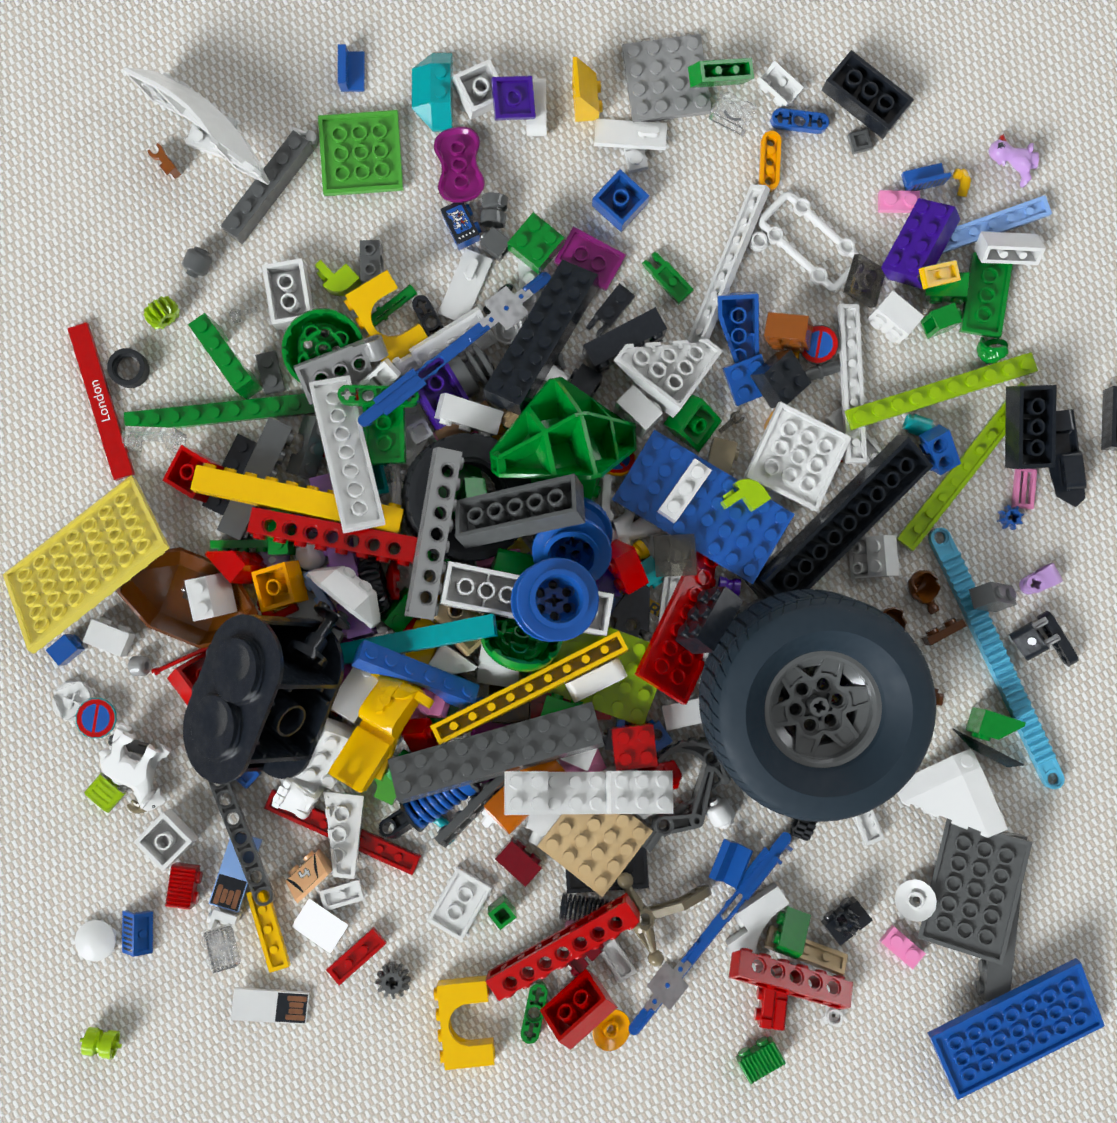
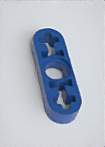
[770,108,829,134]

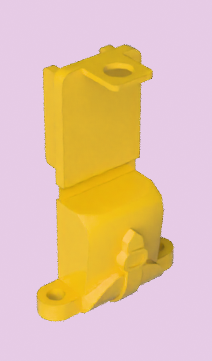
[328,674,435,793]

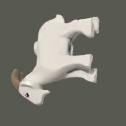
[98,722,172,814]

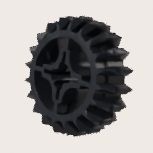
[357,557,391,612]

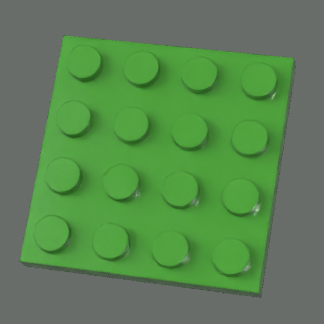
[318,110,404,196]

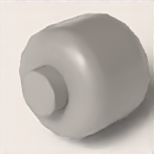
[128,656,151,676]

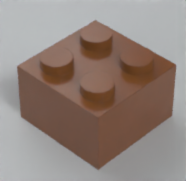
[764,312,813,353]

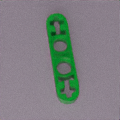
[337,385,420,408]

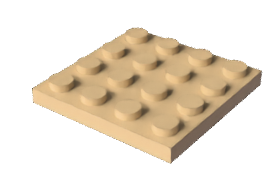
[537,814,653,897]

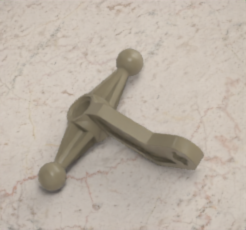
[617,872,712,967]

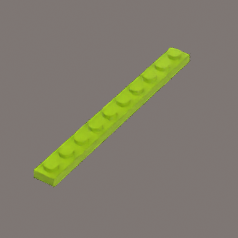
[845,352,1038,431]
[897,382,1025,552]

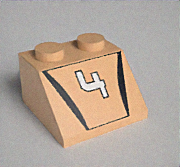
[285,849,333,903]

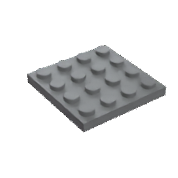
[622,34,712,122]

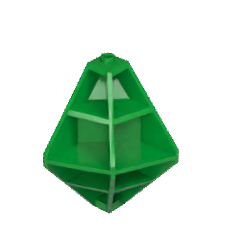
[490,377,637,480]

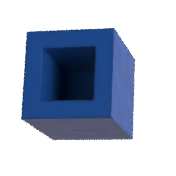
[46,634,85,666]

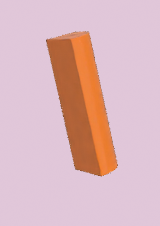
[484,760,566,834]

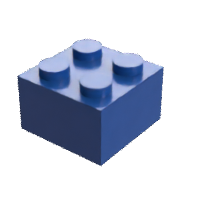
[592,169,650,232]

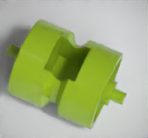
[80,1027,122,1060]

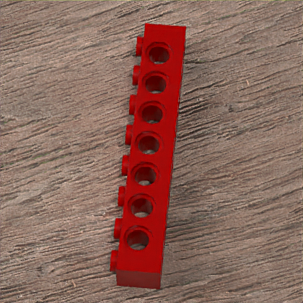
[247,507,418,567]
[485,893,640,1001]

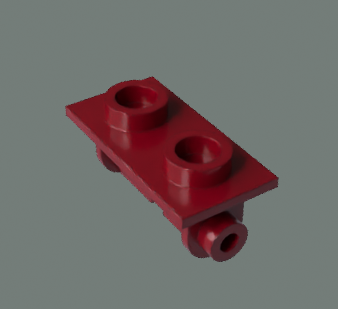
[565,939,604,976]

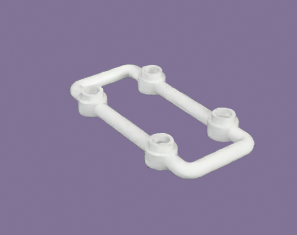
[758,192,863,292]

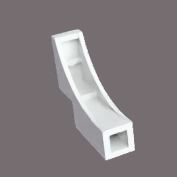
[725,882,789,971]

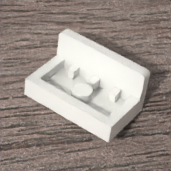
[757,61,804,107]

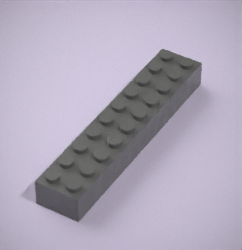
[388,702,604,804]

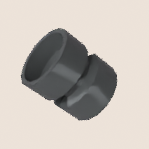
[480,192,508,229]

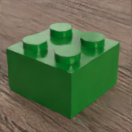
[507,212,565,275]

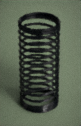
[559,892,621,921]

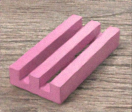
[1011,469,1037,509]

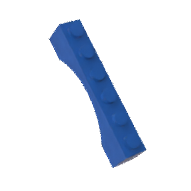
[351,639,480,709]

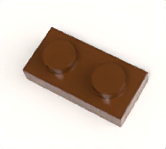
[921,618,967,646]

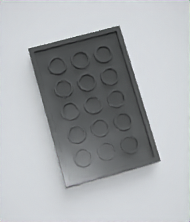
[918,818,1032,965]

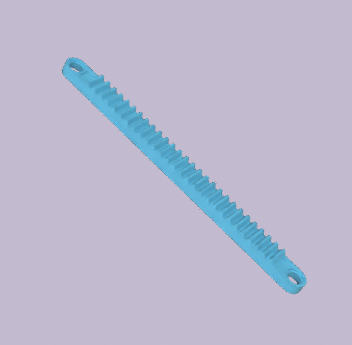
[928,528,1065,789]

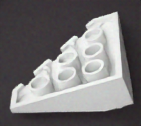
[614,338,723,418]
[897,749,1008,838]

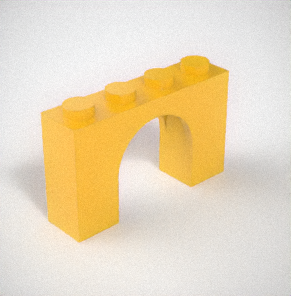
[344,270,428,363]
[434,975,496,1070]

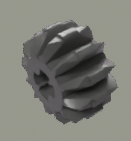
[375,962,411,999]

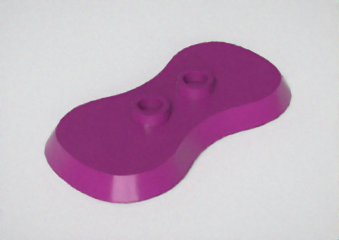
[434,127,485,203]

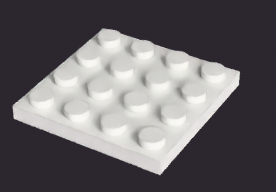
[744,402,851,511]

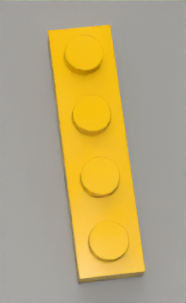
[246,890,291,973]

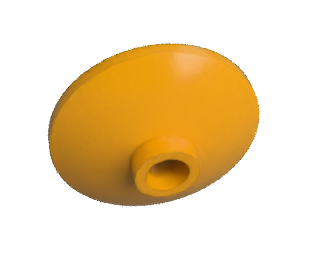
[593,1009,630,1051]

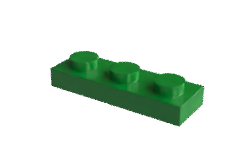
[210,539,268,552]

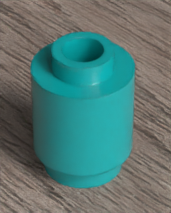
[902,414,935,436]

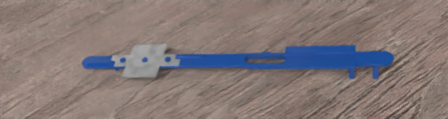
[358,272,551,427]
[629,832,793,1035]

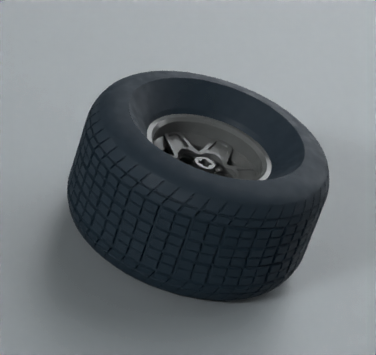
[699,589,936,822]

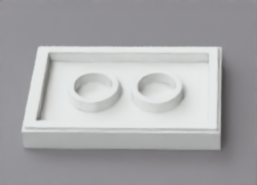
[426,866,493,942]

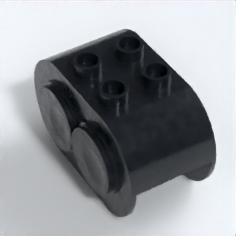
[183,614,344,784]

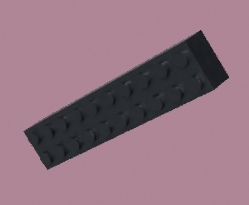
[756,435,933,596]

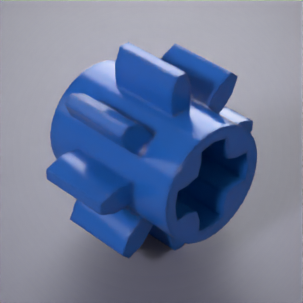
[996,505,1024,530]

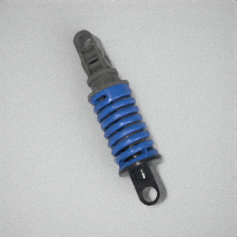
[379,779,489,839]

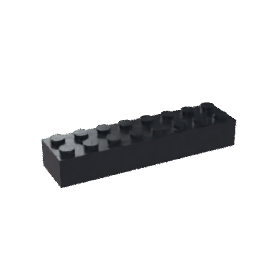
[483,259,599,415]

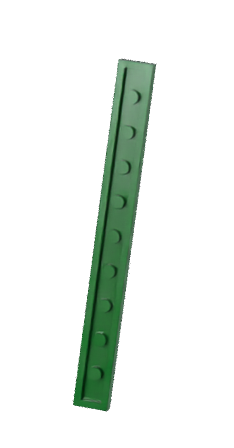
[124,393,316,433]

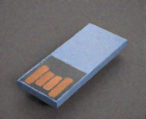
[209,832,263,912]

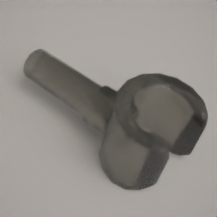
[718,411,745,434]

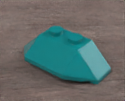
[412,53,453,132]

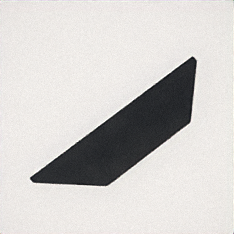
[952,728,1024,767]

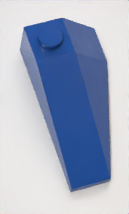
[717,291,759,363]

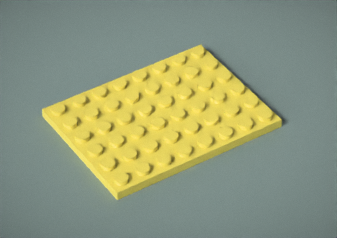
[3,475,170,654]

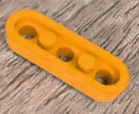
[758,131,781,192]

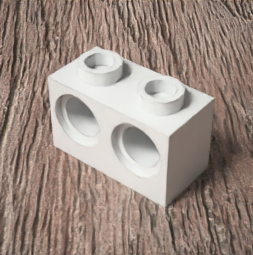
[357,358,401,401]

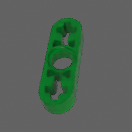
[521,981,548,1044]

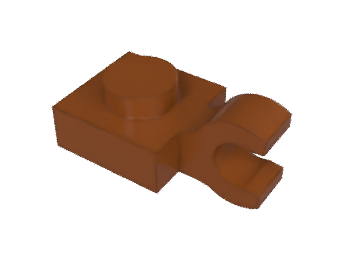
[147,143,181,179]

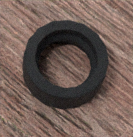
[107,348,150,388]

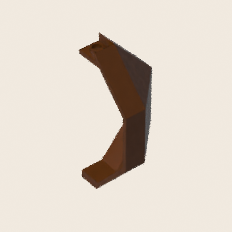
[115,547,258,648]

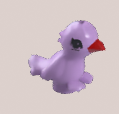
[989,134,1039,188]

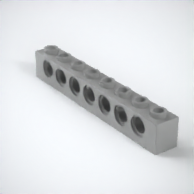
[405,447,464,620]

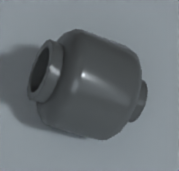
[182,246,212,278]

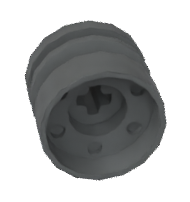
[448,344,495,398]

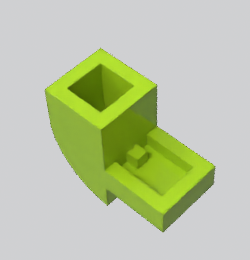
[315,260,362,297]
[720,479,771,512]

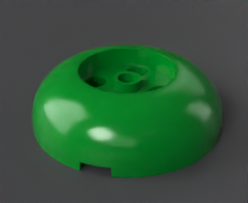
[282,308,363,382]
[480,613,563,672]

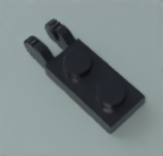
[586,283,635,337]

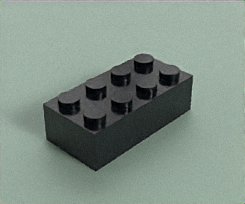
[821,50,914,139]
[582,307,667,374]
[1005,385,1057,469]

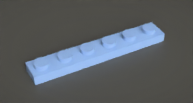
[942,195,1052,254]

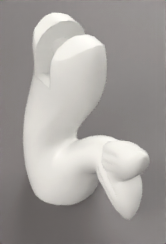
[612,502,662,540]

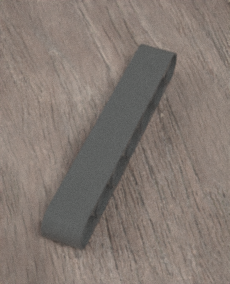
[208,781,275,906]

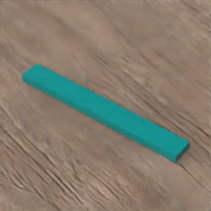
[340,614,497,665]

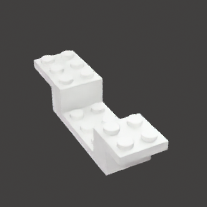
[504,771,673,815]

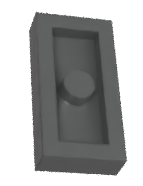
[255,350,286,395]

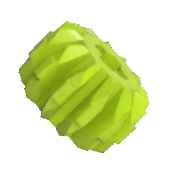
[143,296,180,329]

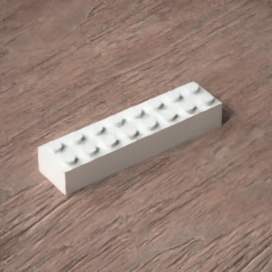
[439,561,614,636]

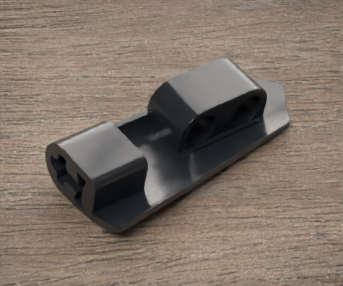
[1048,409,1086,507]

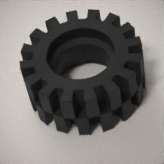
[790,818,818,841]

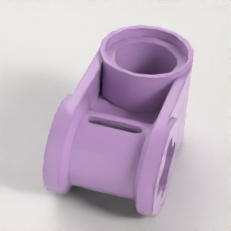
[1019,563,1063,594]

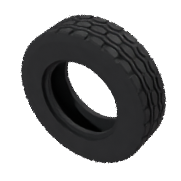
[401,433,530,561]

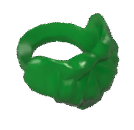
[976,337,1009,365]

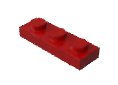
[326,927,387,986]

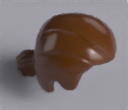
[907,570,941,615]

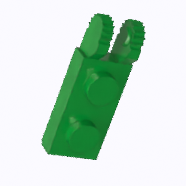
[642,252,694,305]

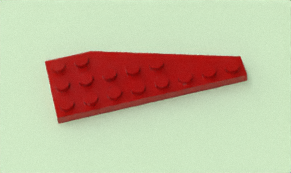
[635,550,718,705]

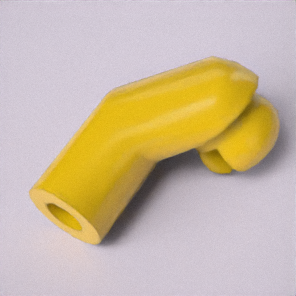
[953,168,971,197]

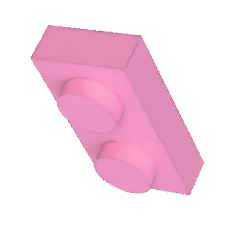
[878,190,920,213]
[879,925,926,969]

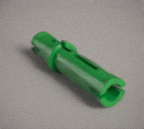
[371,284,417,327]

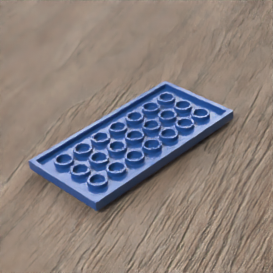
[612,430,795,584]
[927,958,1105,1100]

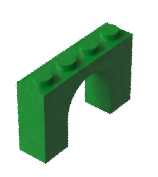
[188,313,263,399]

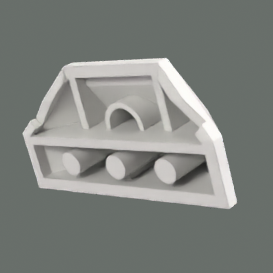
[306,566,381,628]

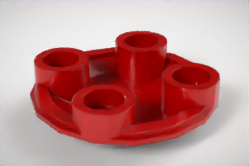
[385,560,400,601]

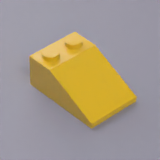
[572,57,603,122]

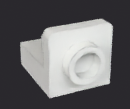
[207,906,242,930]

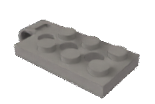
[294,334,389,405]

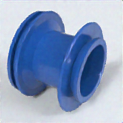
[532,497,613,582]
[511,557,599,642]

